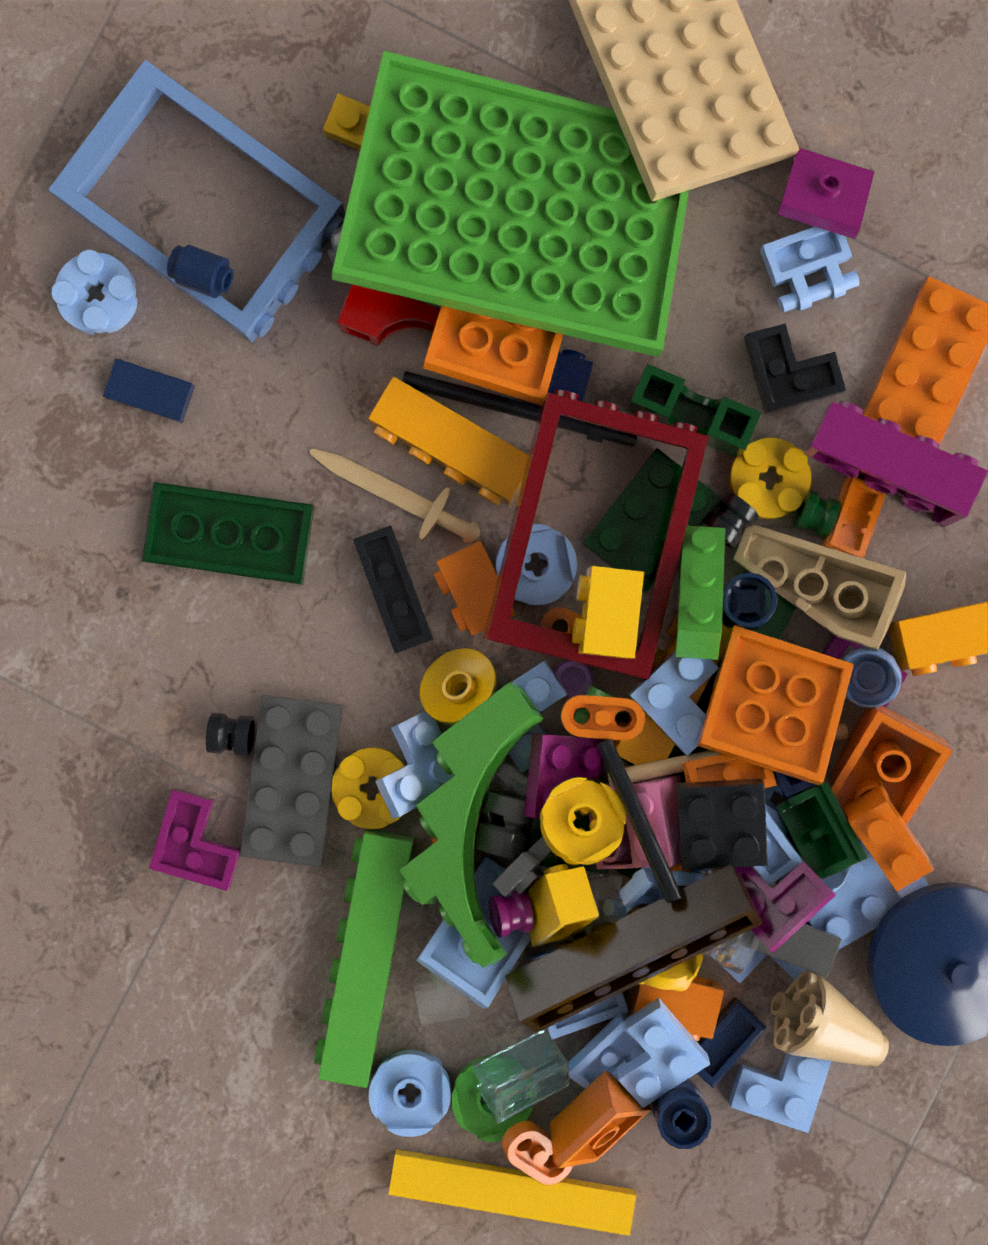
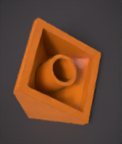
[549,1070,652,1168]

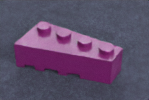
[804,401,988,527]

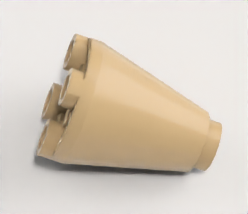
[770,970,889,1066]

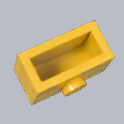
[572,566,644,659]
[526,864,599,947]

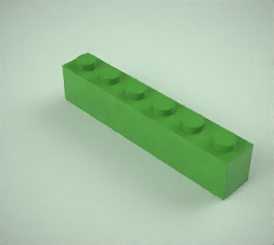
[314,829,415,1088]

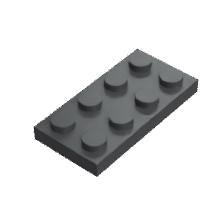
[240,695,344,867]

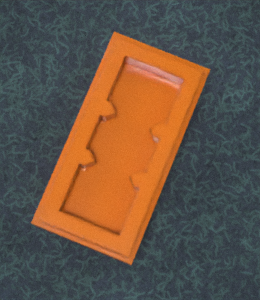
[821,477,886,559]

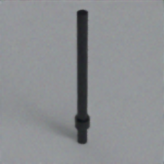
[402,371,637,447]

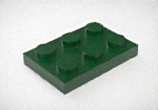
[582,448,721,593]

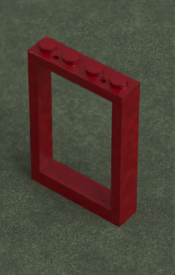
[483,390,709,680]

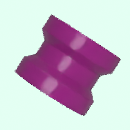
[488,891,534,938]

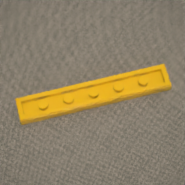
[388,1149,637,1236]

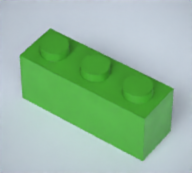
[675,526,725,660]

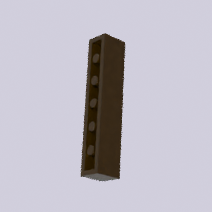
[505,864,763,1033]

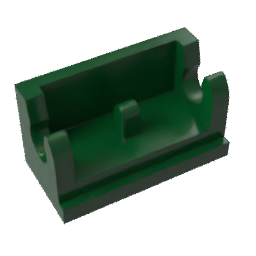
[774,781,868,880]

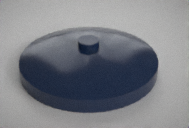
[867,882,988,1046]

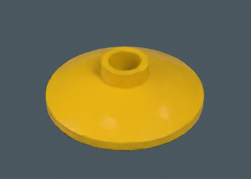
[420,648,496,724]

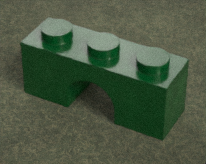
[626,363,762,457]

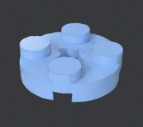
[51,250,138,335]
[496,524,577,606]
[369,1049,451,1137]

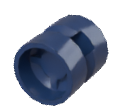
[722,572,777,631]
[651,1079,711,1149]

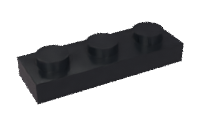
[353,525,434,654]

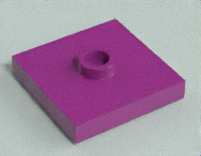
[777,148,875,239]

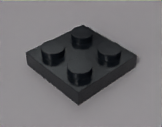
[676,779,768,870]

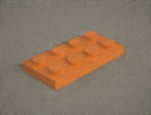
[862,276,988,444]

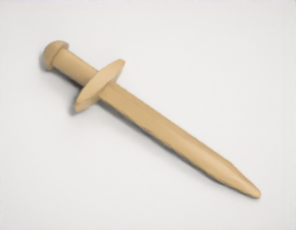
[310,449,480,543]

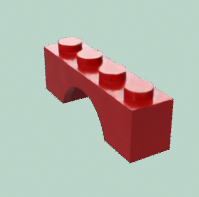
[337,284,440,346]

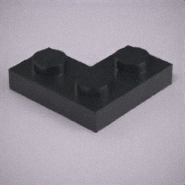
[744,323,846,414]

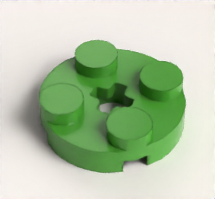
[452,1055,533,1142]

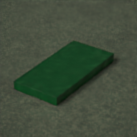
[142,482,315,585]

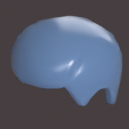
[843,646,901,708]

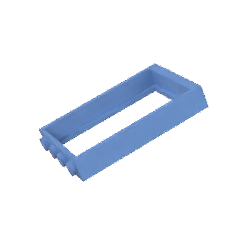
[48,60,346,343]

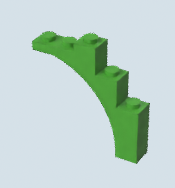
[399,682,544,968]

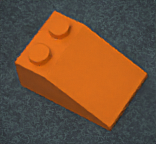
[828,706,953,840]

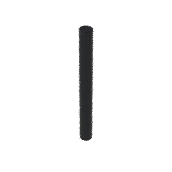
[597,739,682,904]

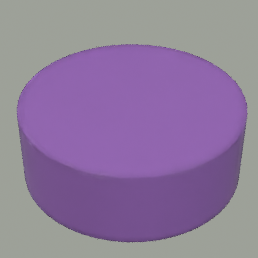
[554,660,593,698]

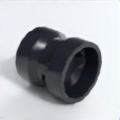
[702,492,759,549]
[206,712,255,757]

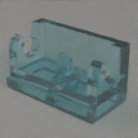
[473,1029,569,1124]

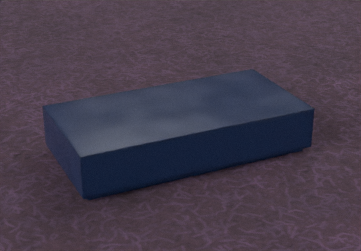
[103,358,195,424]
[697,997,767,1088]

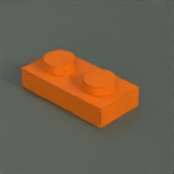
[682,754,776,789]

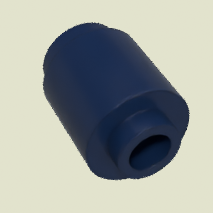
[167,245,233,298]

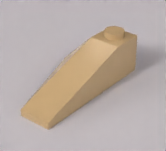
[733,524,906,650]

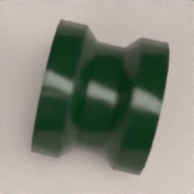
[793,490,841,539]

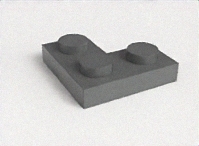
[493,836,559,897]

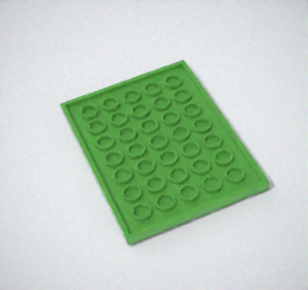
[332,50,689,357]

